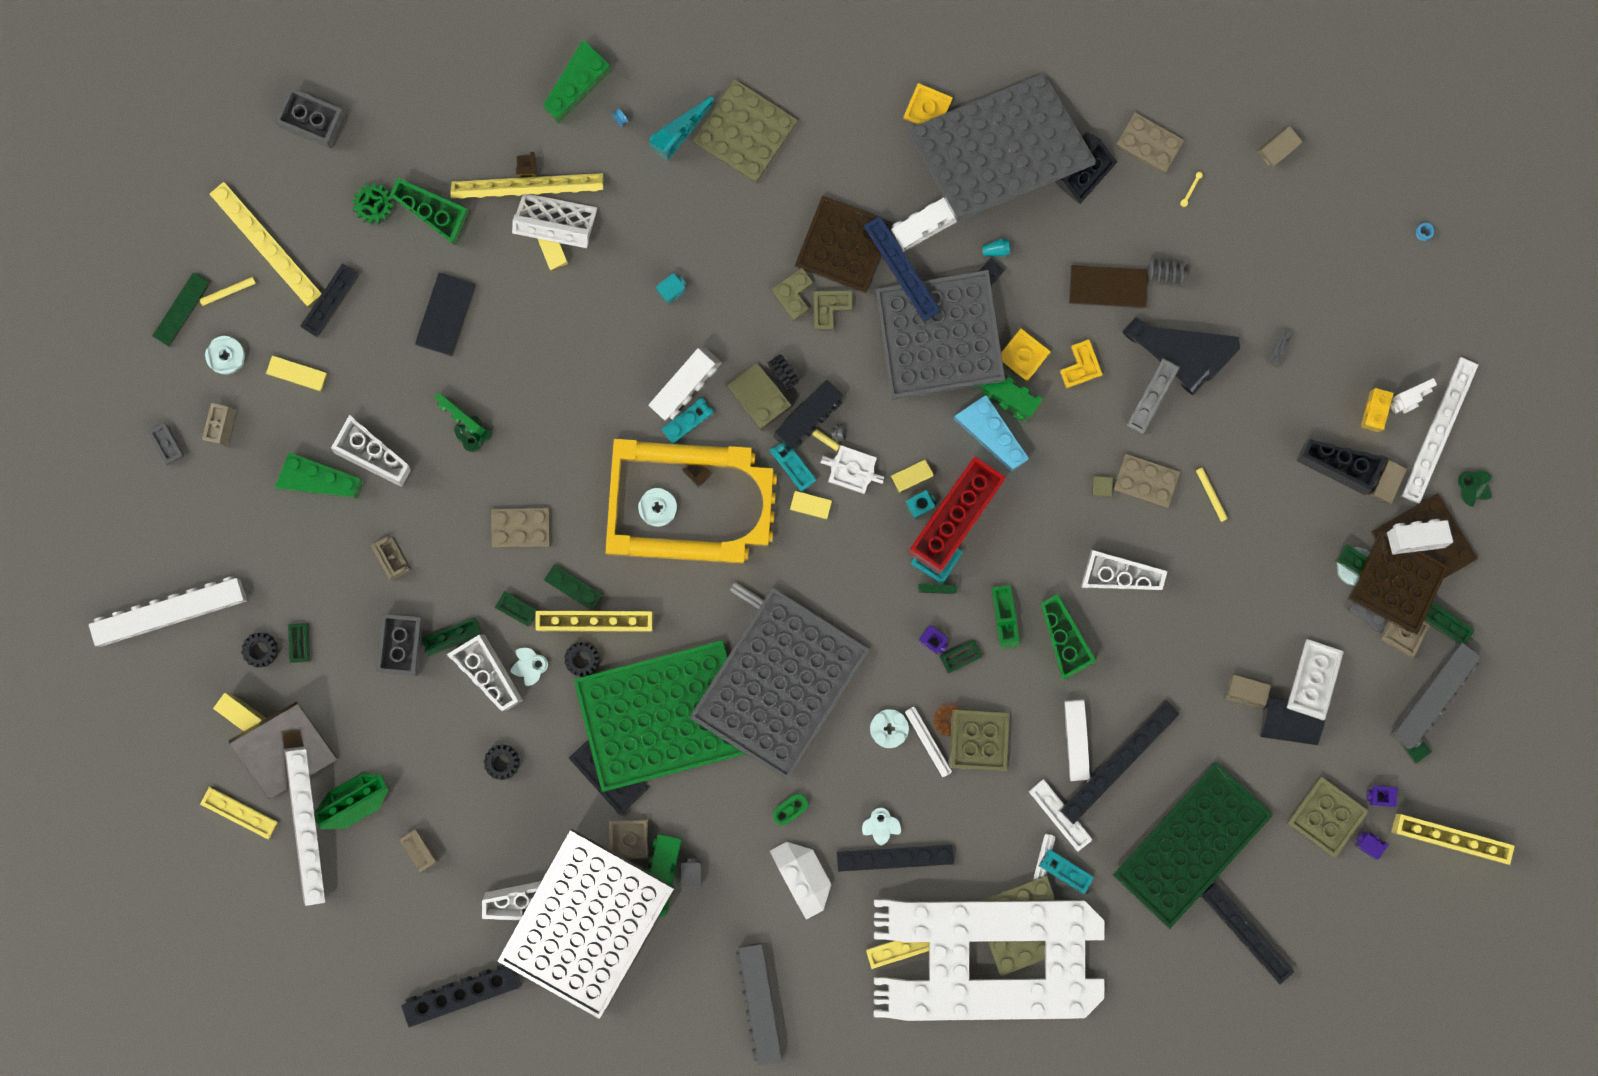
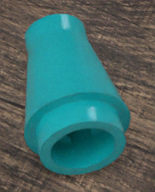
[982,238,1011,257]

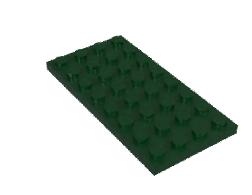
[1112,762,1273,929]

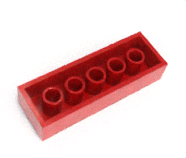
[908,456,1006,574]

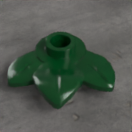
[454,416,492,452]
[1458,470,1492,507]

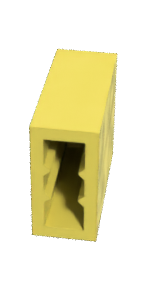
[213,693,267,731]

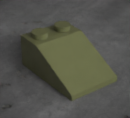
[727,363,791,431]

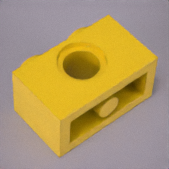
[1361,388,1394,433]

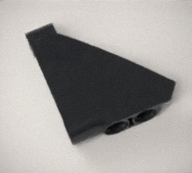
[1122,317,1240,395]

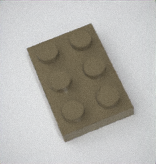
[1116,113,1184,174]
[1113,454,1180,509]
[491,508,550,548]

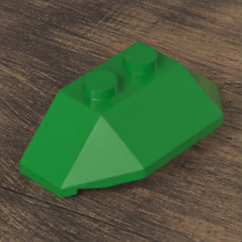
[314,774,388,829]

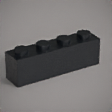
[773,380,844,452]

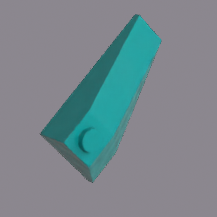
[649,96,714,161]

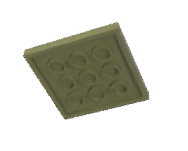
[693,79,797,183]
[978,875,1055,976]

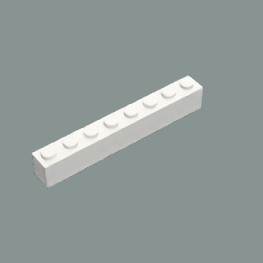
[89,576,247,647]
[284,746,325,906]

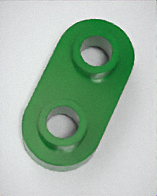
[773,794,808,825]

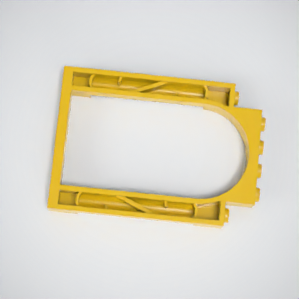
[605,439,777,564]

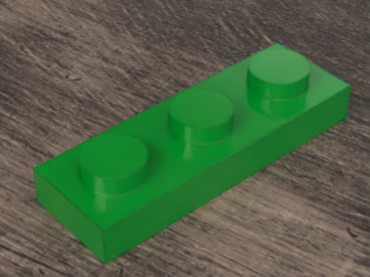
[434,392,485,436]

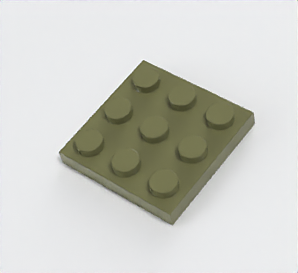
[949,710,1009,771]
[1287,776,1369,858]

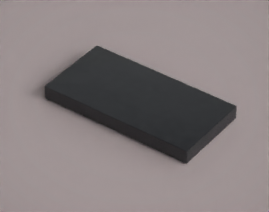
[415,273,475,357]
[569,740,649,815]

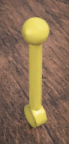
[1180,171,1203,207]

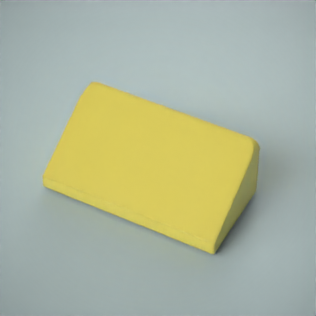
[537,238,568,271]
[891,460,934,493]

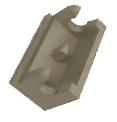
[1256,126,1302,167]
[202,403,237,447]
[1366,460,1407,504]
[371,537,410,580]
[1225,675,1271,709]
[399,829,438,873]

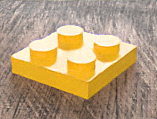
[903,83,953,125]
[1001,329,1050,382]

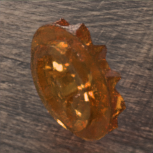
[933,705,959,736]

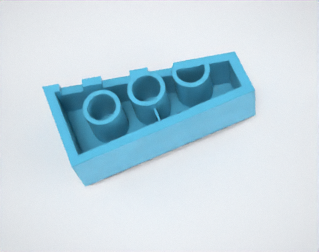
[953,395,1029,472]

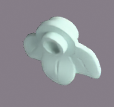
[510,648,548,686]
[862,807,901,846]

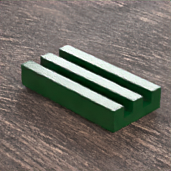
[918,584,957,594]
[288,623,310,663]
[940,640,983,674]

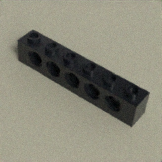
[401,964,521,1028]

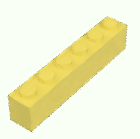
[536,611,653,632]
[1391,814,1515,865]

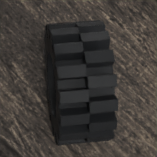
[767,354,799,391]
[241,633,278,667]
[564,642,600,677]
[483,745,520,780]

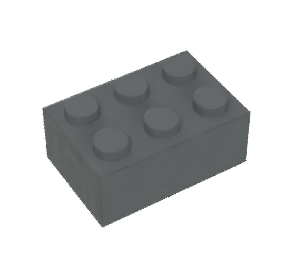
[275,87,346,149]
[376,614,424,676]

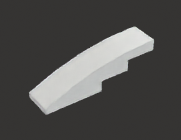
[1064,699,1090,781]

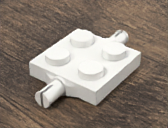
[821,446,885,494]

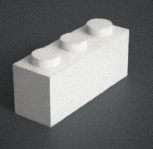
[1387,519,1453,555]

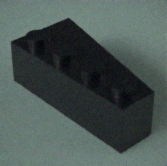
[1297,439,1387,495]

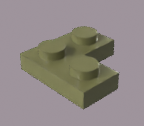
[771,268,813,321]
[814,291,852,330]

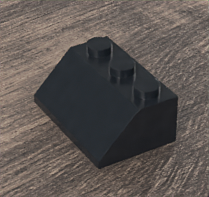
[1055,132,1117,204]
[1260,698,1325,745]

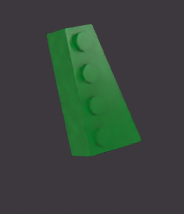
[543,40,611,124]
[390,178,471,245]
[971,375,1043,422]
[275,452,364,499]
[1041,594,1096,680]
[648,834,682,917]

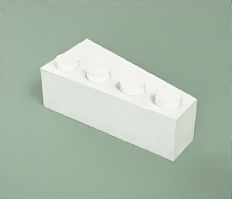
[890,197,957,252]
[648,347,722,421]
[1081,549,1168,590]
[447,634,523,711]
[482,881,542,920]

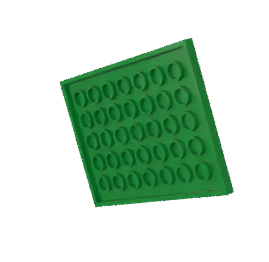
[573,640,745,792]

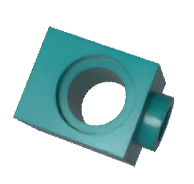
[656,273,686,305]
[905,490,937,519]

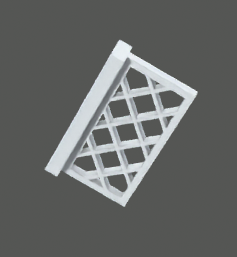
[512,194,597,248]

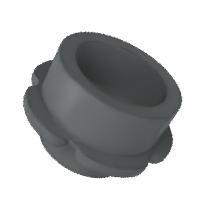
[832,424,846,443]

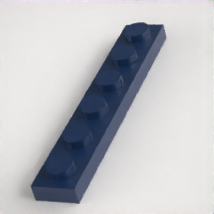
[864,216,940,322]

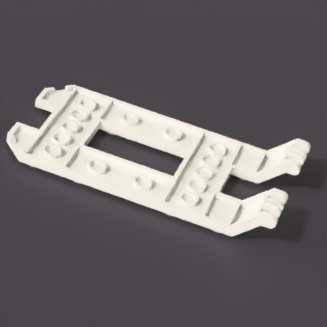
[874,899,1104,1021]

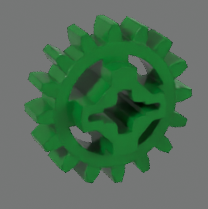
[352,183,394,225]

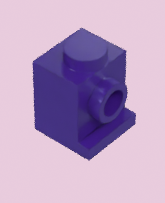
[918,625,948,655]
[1366,786,1397,807]
[1355,831,1389,860]

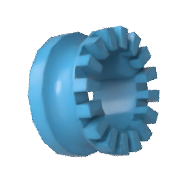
[611,108,629,127]
[1415,223,1434,241]

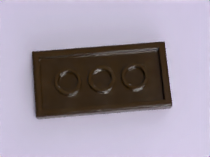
[1069,265,1148,308]

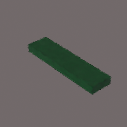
[152,272,210,347]

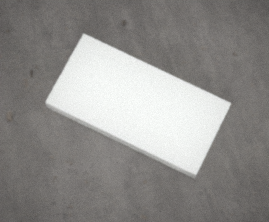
[1287,639,1344,720]

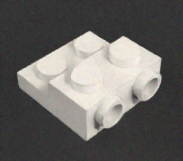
[1390,378,1437,414]

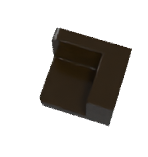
[516,152,537,178]
[682,465,712,488]

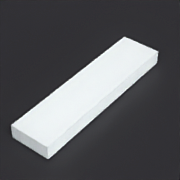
[1028,779,1093,852]

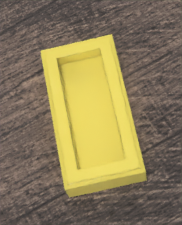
[790,491,832,520]

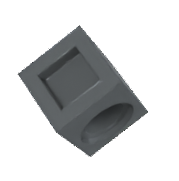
[681,858,702,887]

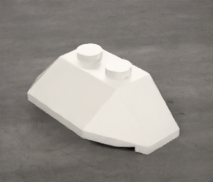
[770,842,831,919]

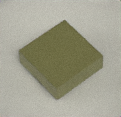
[1092,476,1113,497]

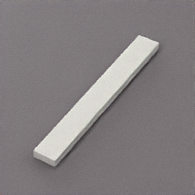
[1401,357,1479,504]

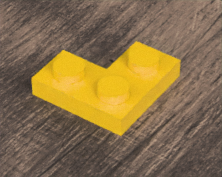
[1060,340,1103,389]

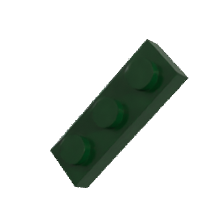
[544,565,603,611]
[422,617,482,656]

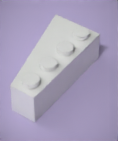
[331,415,411,487]

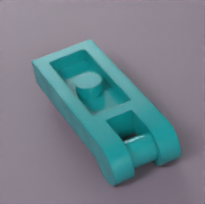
[661,397,715,444]
[769,444,816,492]
[1038,849,1094,894]

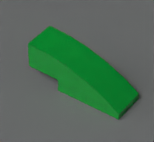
[991,585,1019,649]

